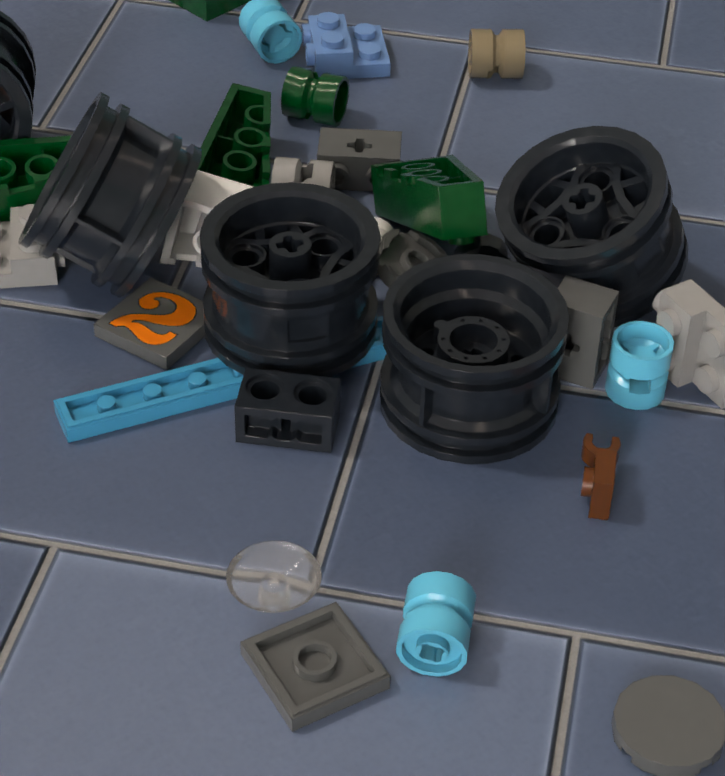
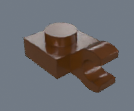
[581,433,621,520]

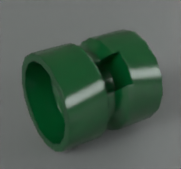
[281,66,349,127]

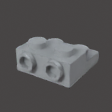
[0,204,66,289]
[652,279,725,409]

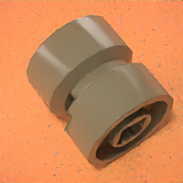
[468,28,526,79]

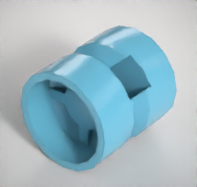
[239,0,302,64]
[605,321,674,410]
[396,571,476,677]

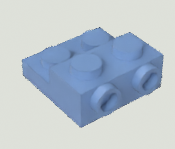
[301,12,391,79]

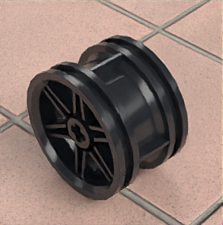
[18,92,202,298]
[380,254,570,464]

